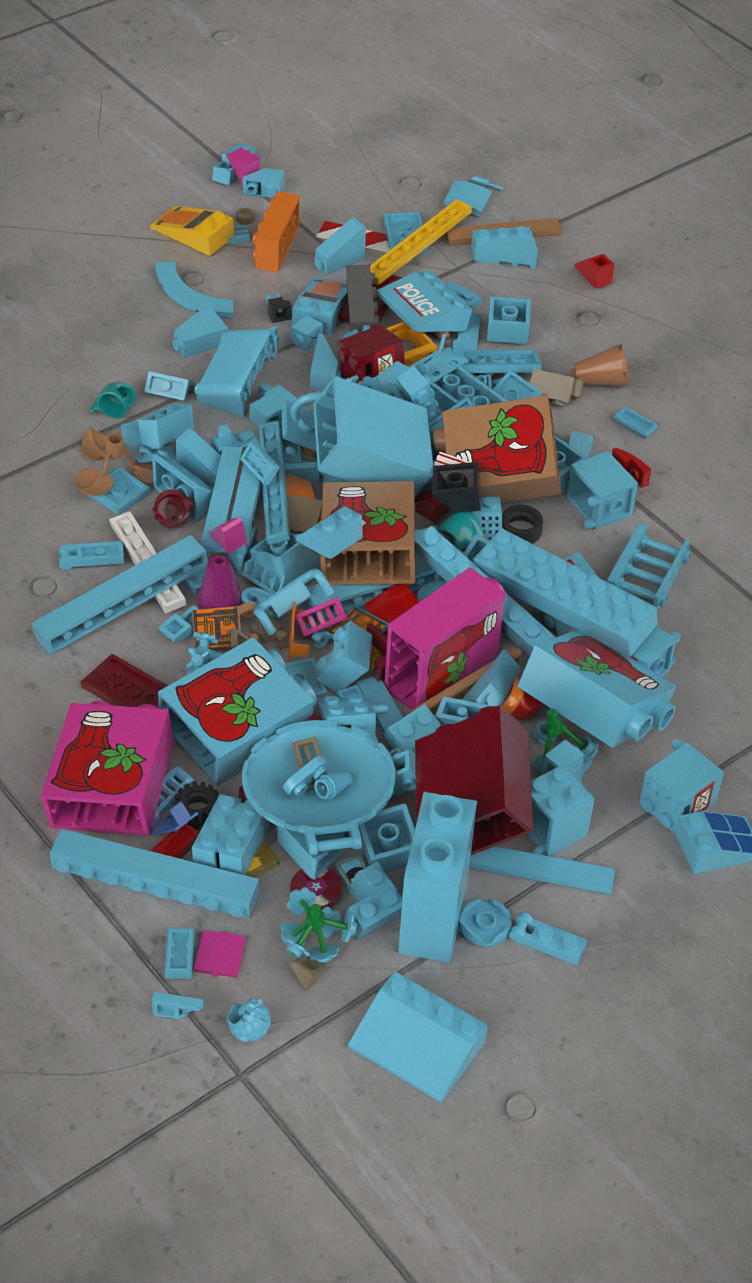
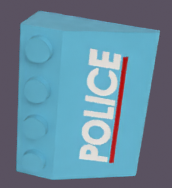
[376,270,472,332]

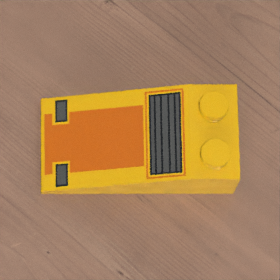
[150,206,235,256]

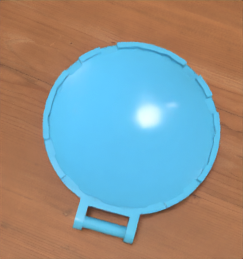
[242,720,395,856]

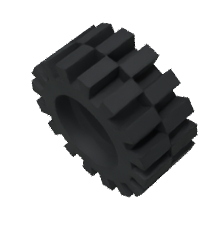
[175,781,219,830]

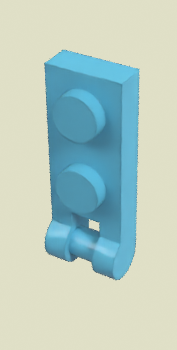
[59,541,124,570]
[509,912,588,966]

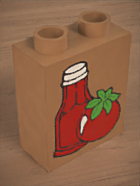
[433,395,562,503]
[320,481,415,585]

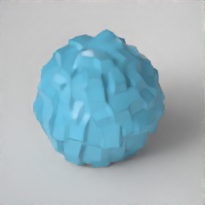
[227,999,271,1042]

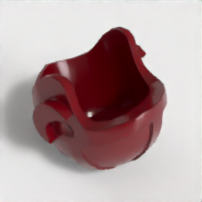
[152,489,193,528]

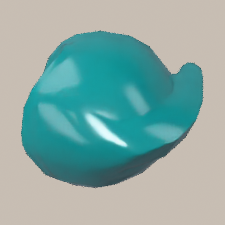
[90,381,136,419]
[438,512,485,550]

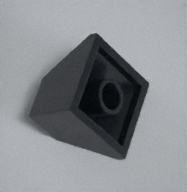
[432,462,481,513]

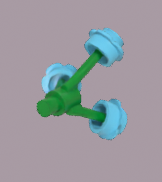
[532,709,598,773]

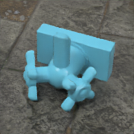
[186,632,223,675]

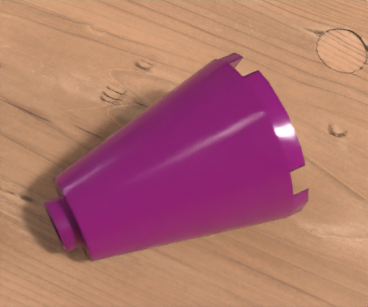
[197,556,242,609]

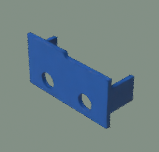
[149,801,199,835]

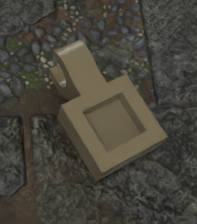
[249,615,288,650]

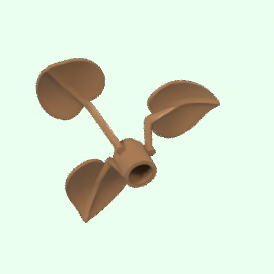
[76,427,154,496]

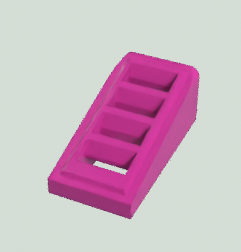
[295,597,347,639]

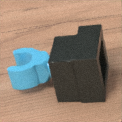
[266,292,292,323]

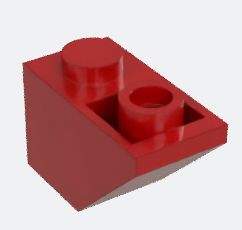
[574,254,615,289]

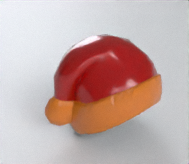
[501,677,543,721]

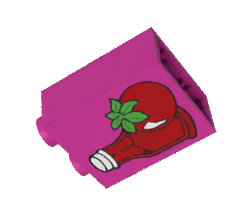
[385,567,505,710]
[41,701,175,836]

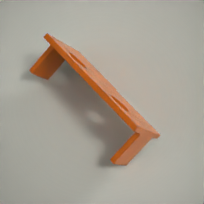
[287,602,309,662]

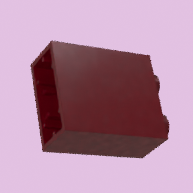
[415,705,534,855]

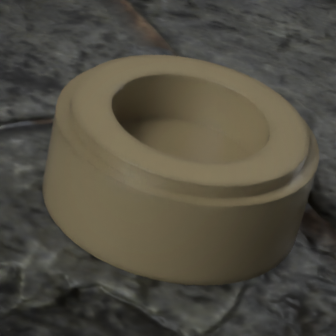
[236,208,255,225]

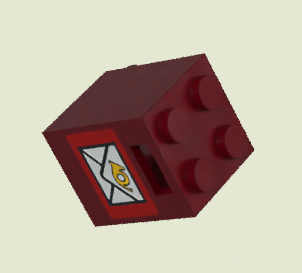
[338,325,405,384]

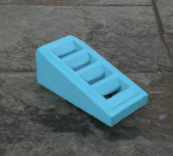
[156,766,194,815]

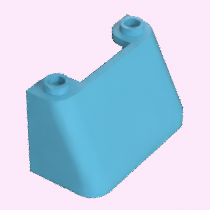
[195,329,278,417]

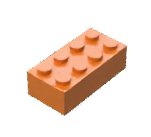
[253,191,300,272]

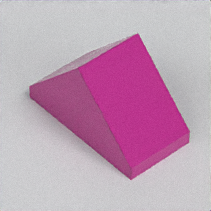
[226,147,260,185]
[208,517,247,554]

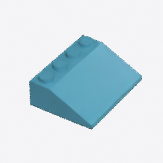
[348,971,488,1103]

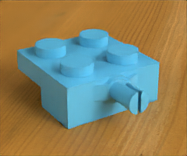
[317,694,388,732]
[383,704,441,756]

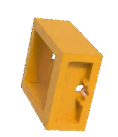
[386,322,437,367]

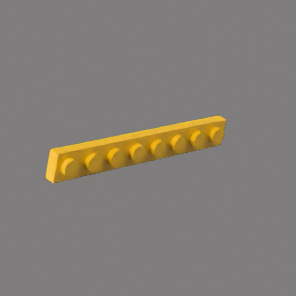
[370,199,472,285]

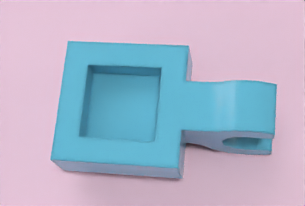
[136,445,177,463]

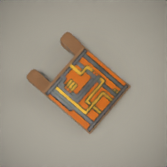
[192,602,259,650]

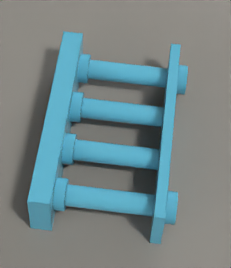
[607,523,691,611]

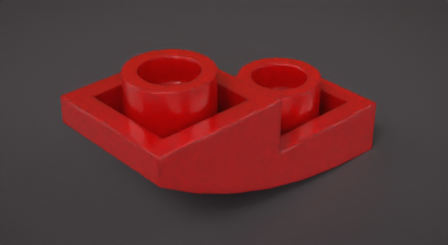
[612,448,652,488]

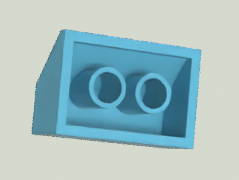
[152,453,214,521]

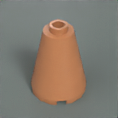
[571,344,629,386]

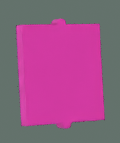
[194,930,246,978]

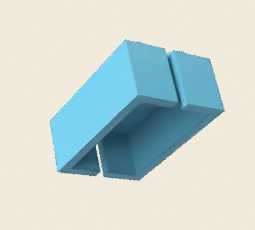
[192,794,269,875]

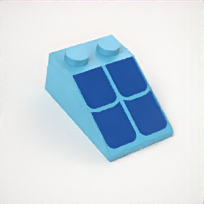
[675,811,752,874]

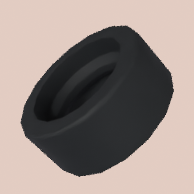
[502,505,543,544]

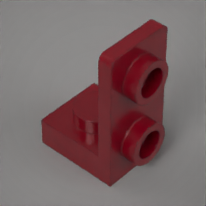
[366,623,387,681]

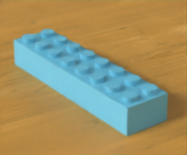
[473,528,658,657]

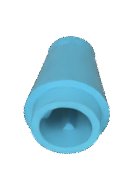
[314,771,352,799]

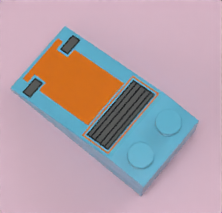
[292,277,348,336]

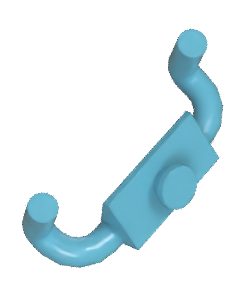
[253,568,335,636]

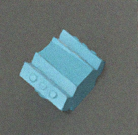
[242,533,321,594]

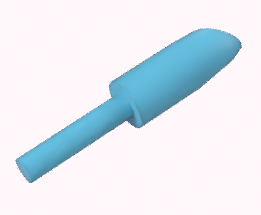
[470,176,504,191]

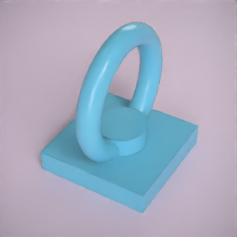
[282,392,322,452]

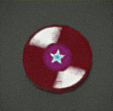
[290,868,342,911]

